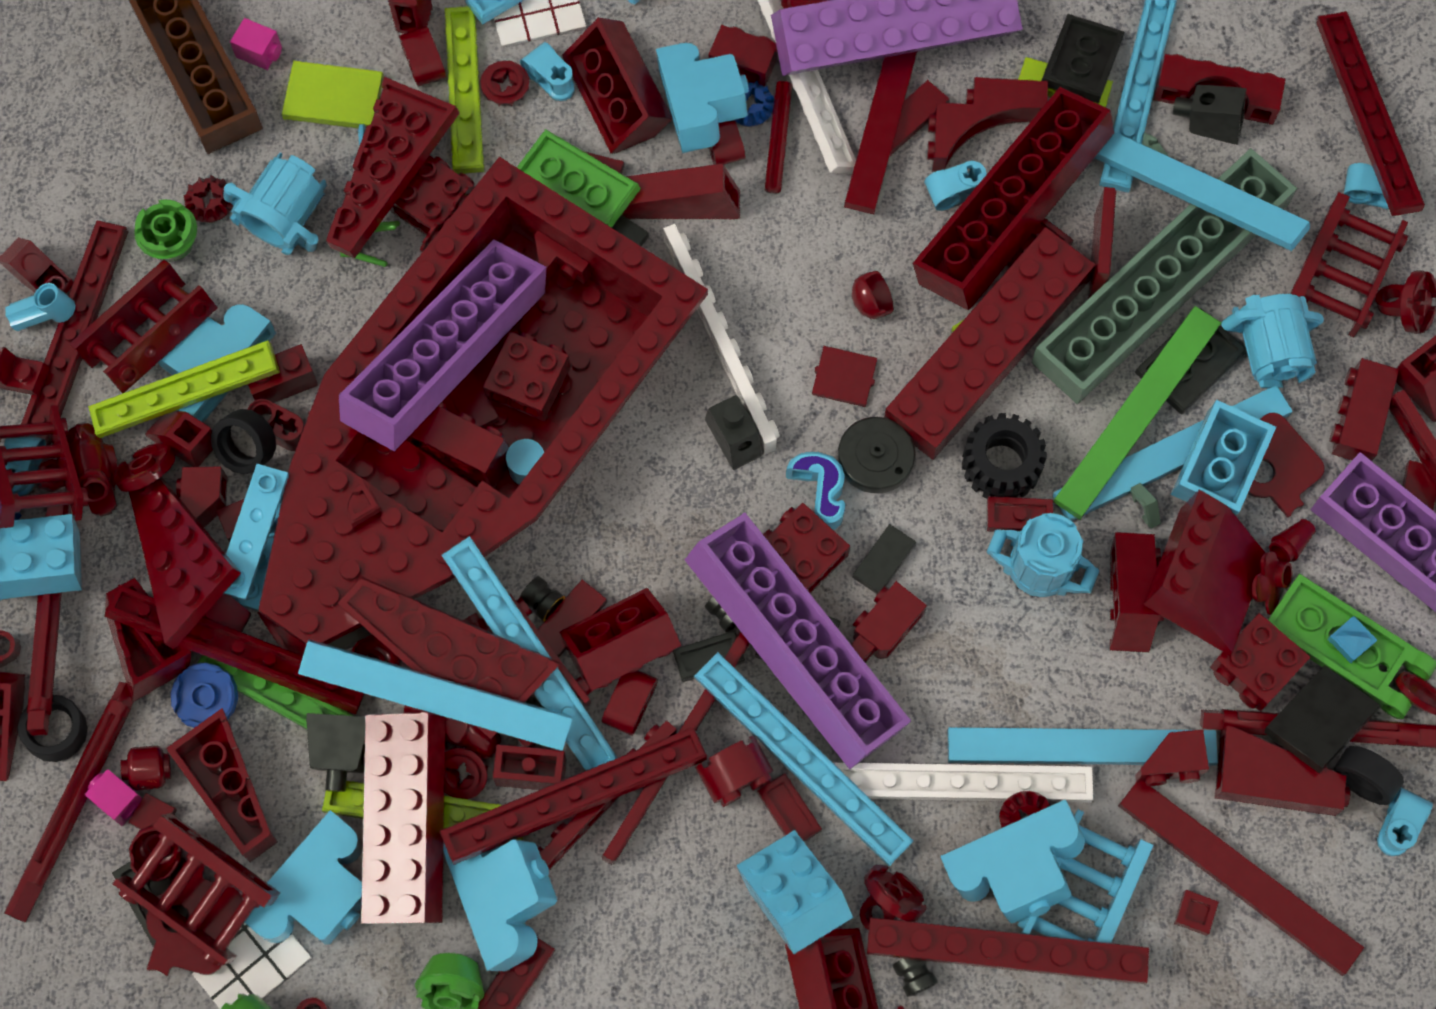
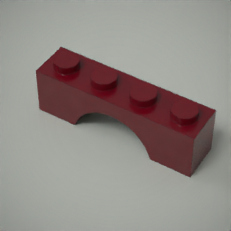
[1153,54,1286,125]

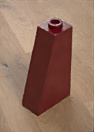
[622,164,740,219]
[1215,726,1350,816]

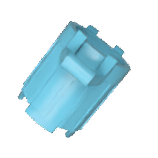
[223,153,327,255]
[1221,294,1324,389]
[987,513,1100,597]

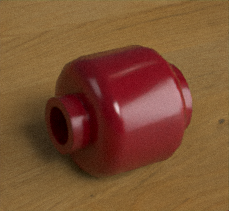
[120,745,171,791]

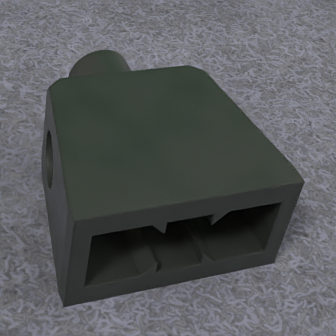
[1173,85,1247,145]
[705,395,761,470]
[306,713,366,792]

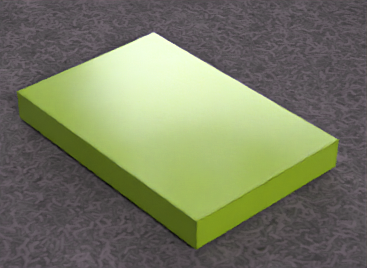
[282,61,384,128]

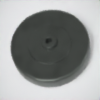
[838,417,916,494]

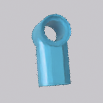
[5,283,76,331]

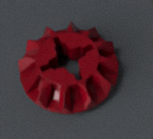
[481,60,529,107]
[183,175,233,223]
[444,746,489,799]
[999,791,1051,828]

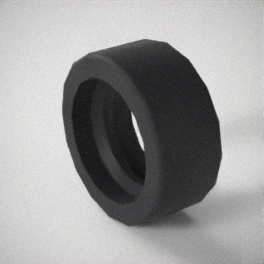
[211,409,276,474]
[18,695,88,762]
[1334,746,1404,805]

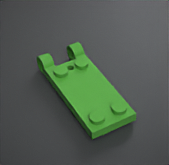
[1268,573,1436,719]

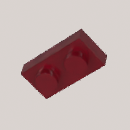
[987,497,1053,532]

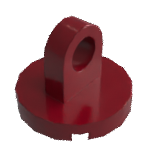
[1375,270,1436,334]
[859,865,927,930]

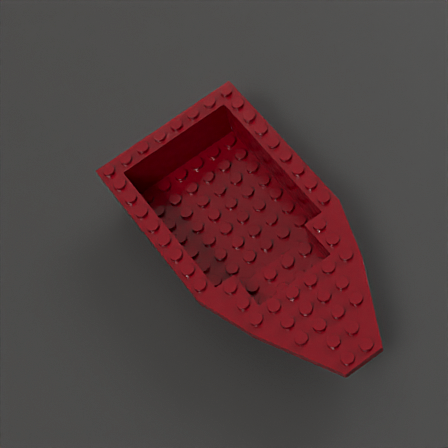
[259,156,708,645]

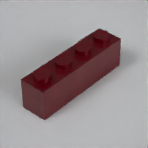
[166,708,278,862]

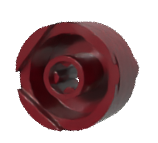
[695,735,774,807]

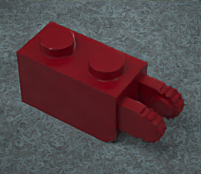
[851,581,927,663]

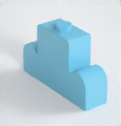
[656,43,749,153]
[158,304,276,422]
[940,799,1085,923]
[244,810,362,945]
[443,839,557,971]

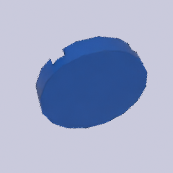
[171,663,238,728]

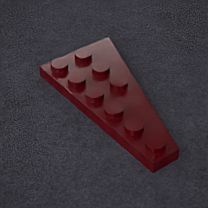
[326,77,460,259]
[129,477,241,649]
[338,577,560,739]

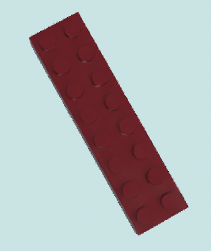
[912,87,1114,311]
[884,227,1096,460]

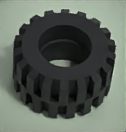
[962,413,1047,499]

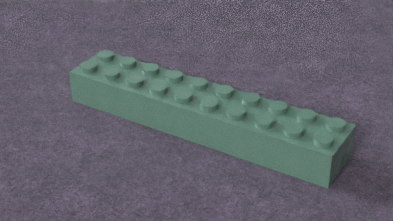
[1031,148,1297,405]

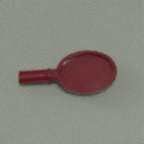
[1396,672,1436,715]

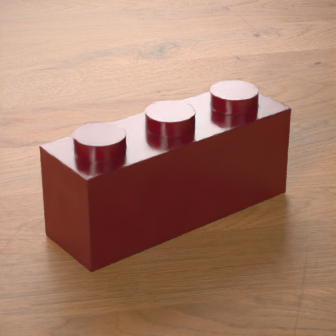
[1329,358,1399,461]

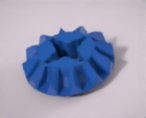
[735,80,774,126]

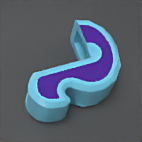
[786,452,845,530]

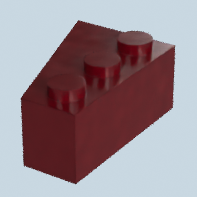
[1110,532,1164,653]
[105,578,191,703]

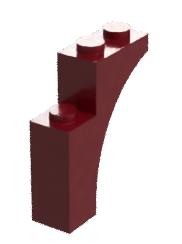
[927,77,1048,172]

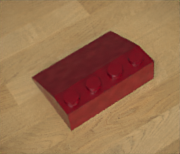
[1143,489,1265,655]

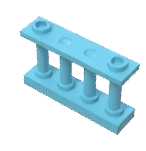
[223,464,289,611]
[1017,809,1153,943]

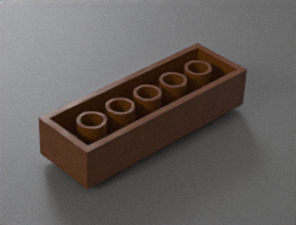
[128,0,263,155]

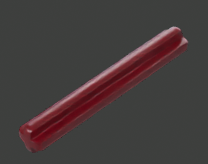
[765,81,792,194]

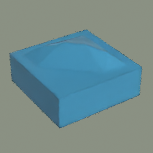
[1327,616,1377,663]

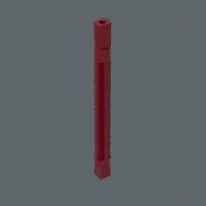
[27,505,70,736]
[4,682,134,923]
[1200,709,1436,748]

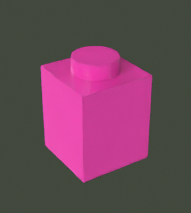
[230,18,282,71]
[84,769,142,826]

